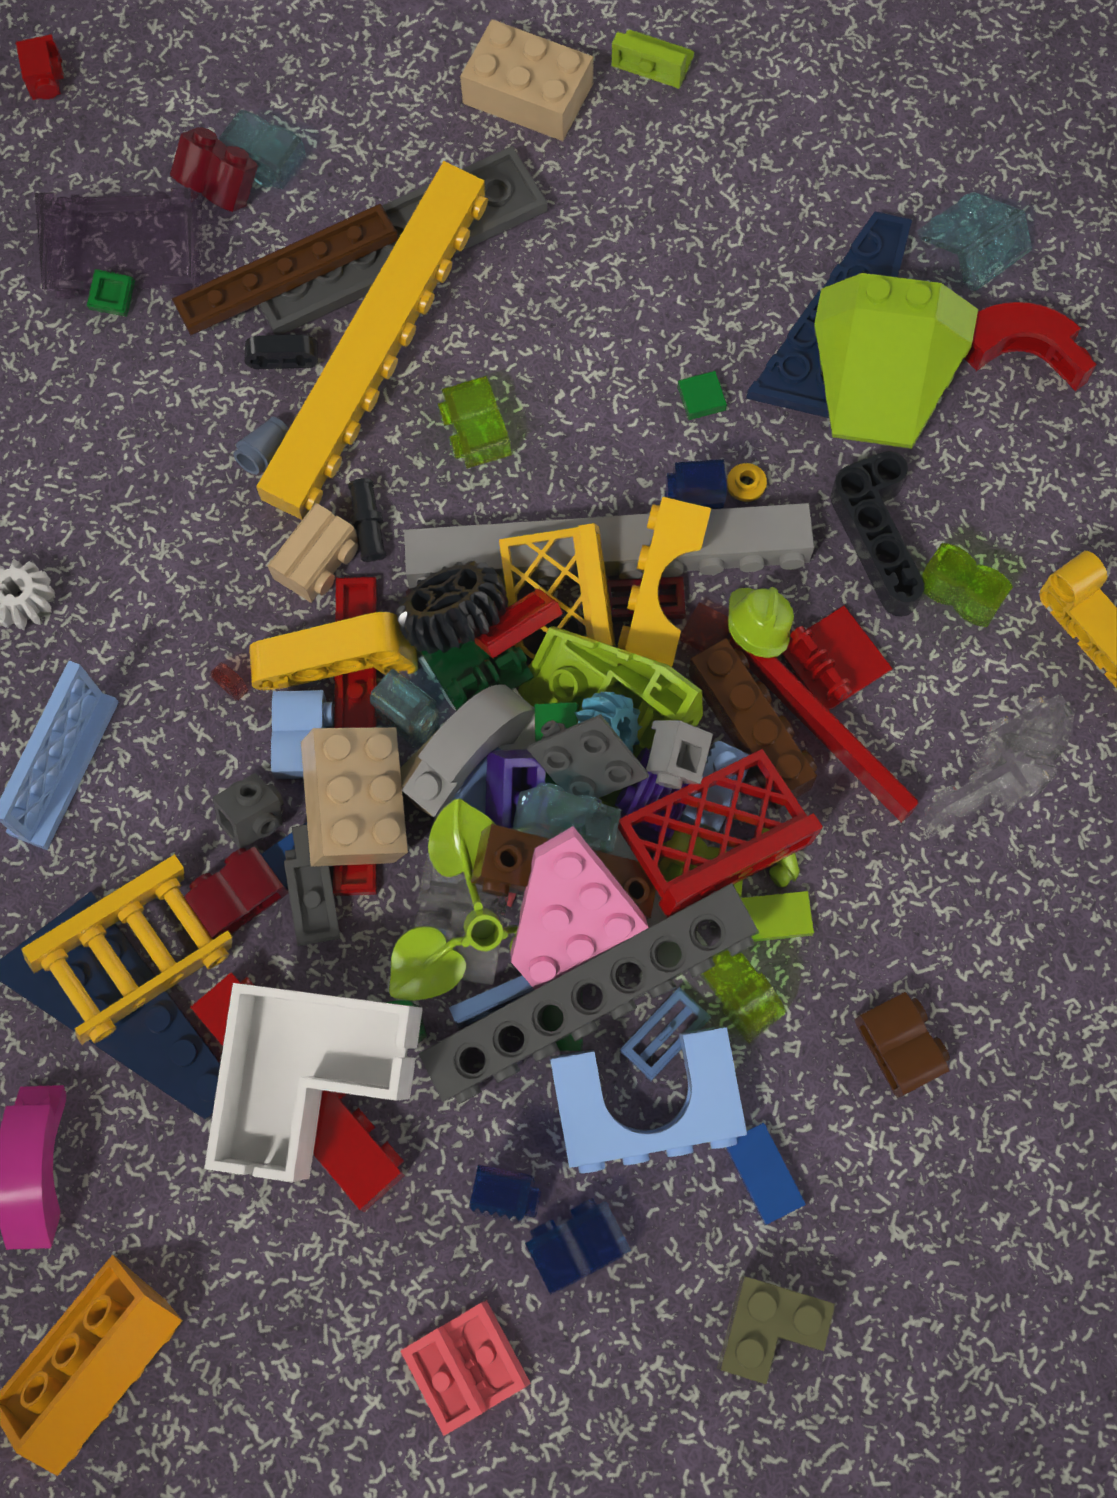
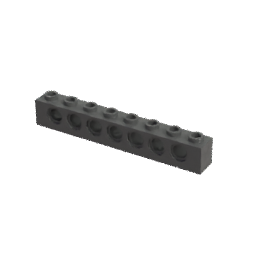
[418,883,760,1104]

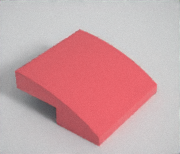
[400,1300,531,1436]

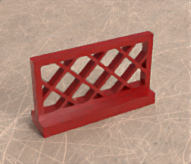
[616,749,823,918]

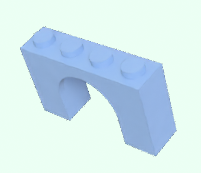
[550,1026,747,1173]

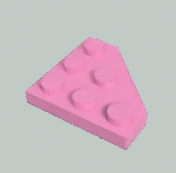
[510,826,648,990]

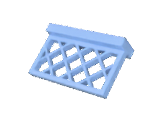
[0,661,119,850]

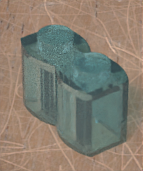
[218,110,306,189]
[370,669,441,748]

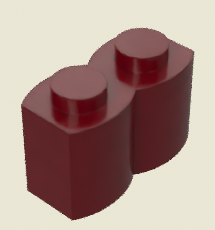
[170,127,258,212]
[184,846,289,939]

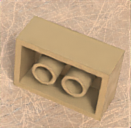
[460,19,593,141]
[301,727,408,867]

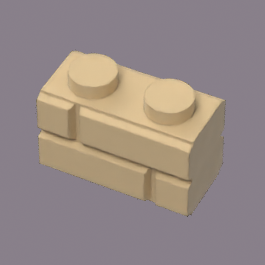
[267,503,358,603]

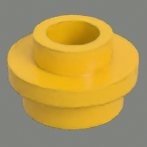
[727,463,767,502]

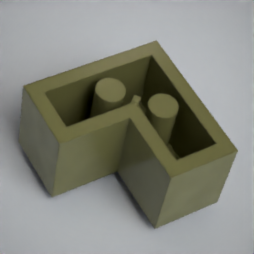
[717,1276,835,1384]

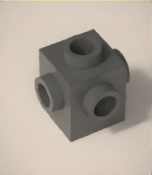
[212,773,284,849]

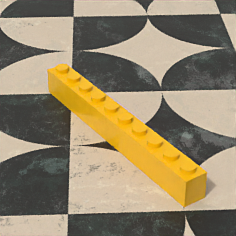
[256,161,488,520]

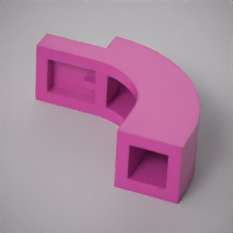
[0,1085,67,1250]

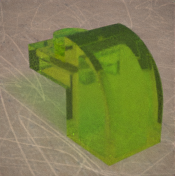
[700,950,786,1044]

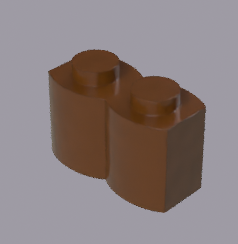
[854,992,950,1098]

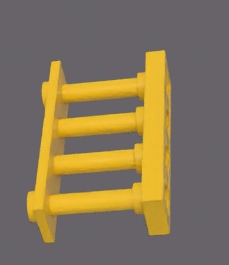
[21,854,233,1045]

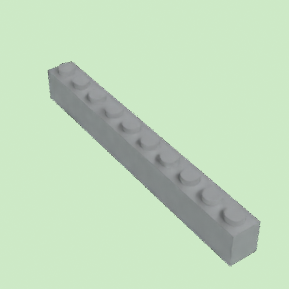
[404,503,814,589]

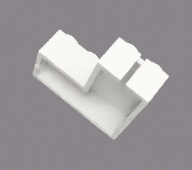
[204,983,423,1182]

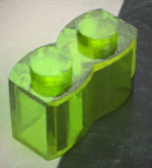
[437,376,511,469]
[922,543,1013,627]

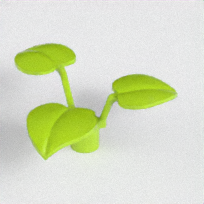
[389,799,518,1000]

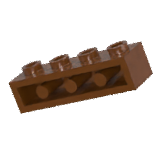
[688,638,817,810]
[471,824,660,920]

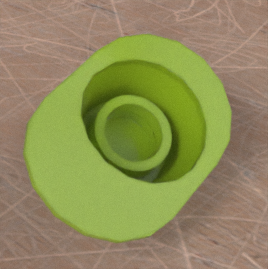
[728,587,794,658]

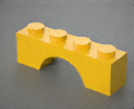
[617,497,711,667]

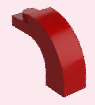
[964,302,1097,391]

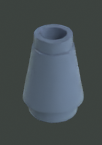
[233,417,289,475]

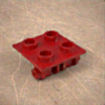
[782,606,893,711]

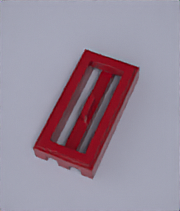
[607,577,686,622]

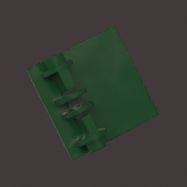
[420,641,534,711]

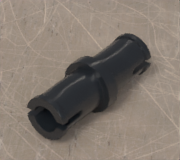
[348,478,387,562]

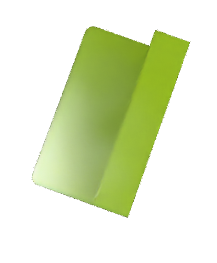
[611,30,694,88]

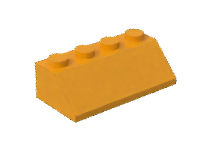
[0,1255,183,1476]

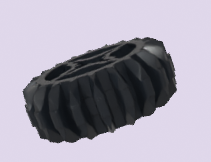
[396,561,509,654]

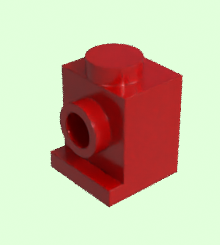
[16,34,65,100]

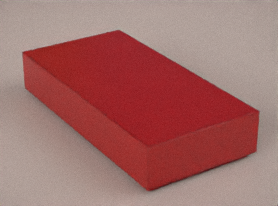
[475,589,563,658]

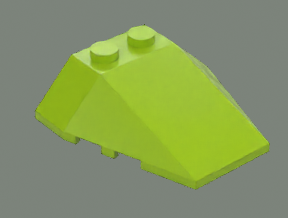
[814,273,978,449]
[518,626,703,819]

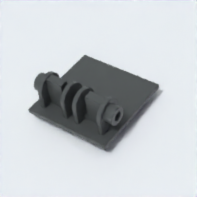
[527,714,649,807]

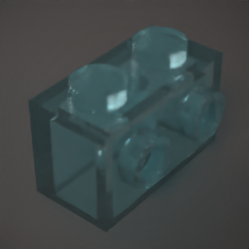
[512,783,621,853]

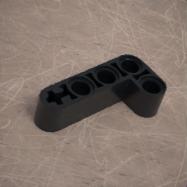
[830,451,924,617]

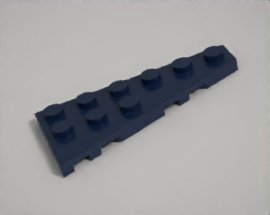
[746,211,912,418]
[0,891,221,1121]

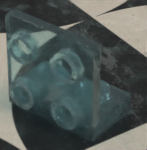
[917,192,1032,291]

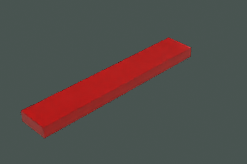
[730,635,919,823]

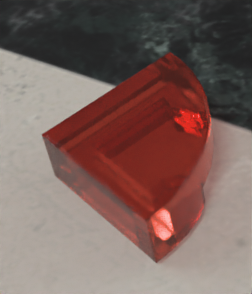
[210,662,249,701]

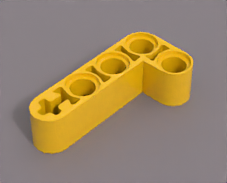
[1039,550,1117,689]
[249,612,418,690]

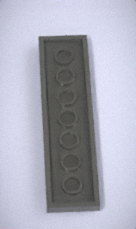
[258,146,548,335]

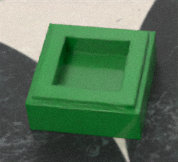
[87,269,135,317]
[677,371,727,420]

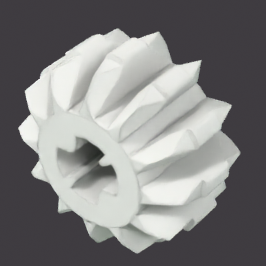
[0,559,55,630]

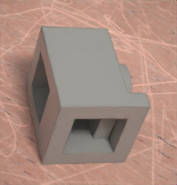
[646,720,713,790]

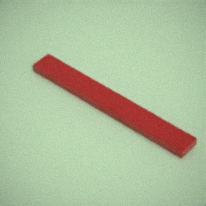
[333,577,377,896]

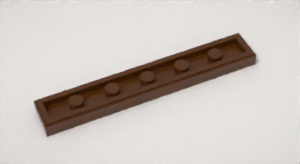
[172,203,398,336]

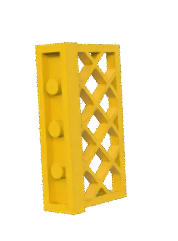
[499,523,616,687]

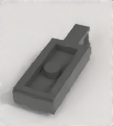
[284,825,341,946]

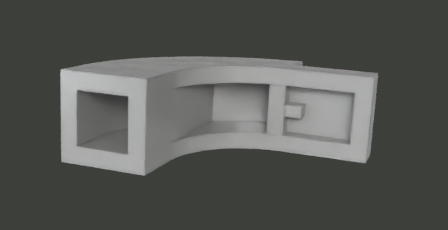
[402,684,535,817]

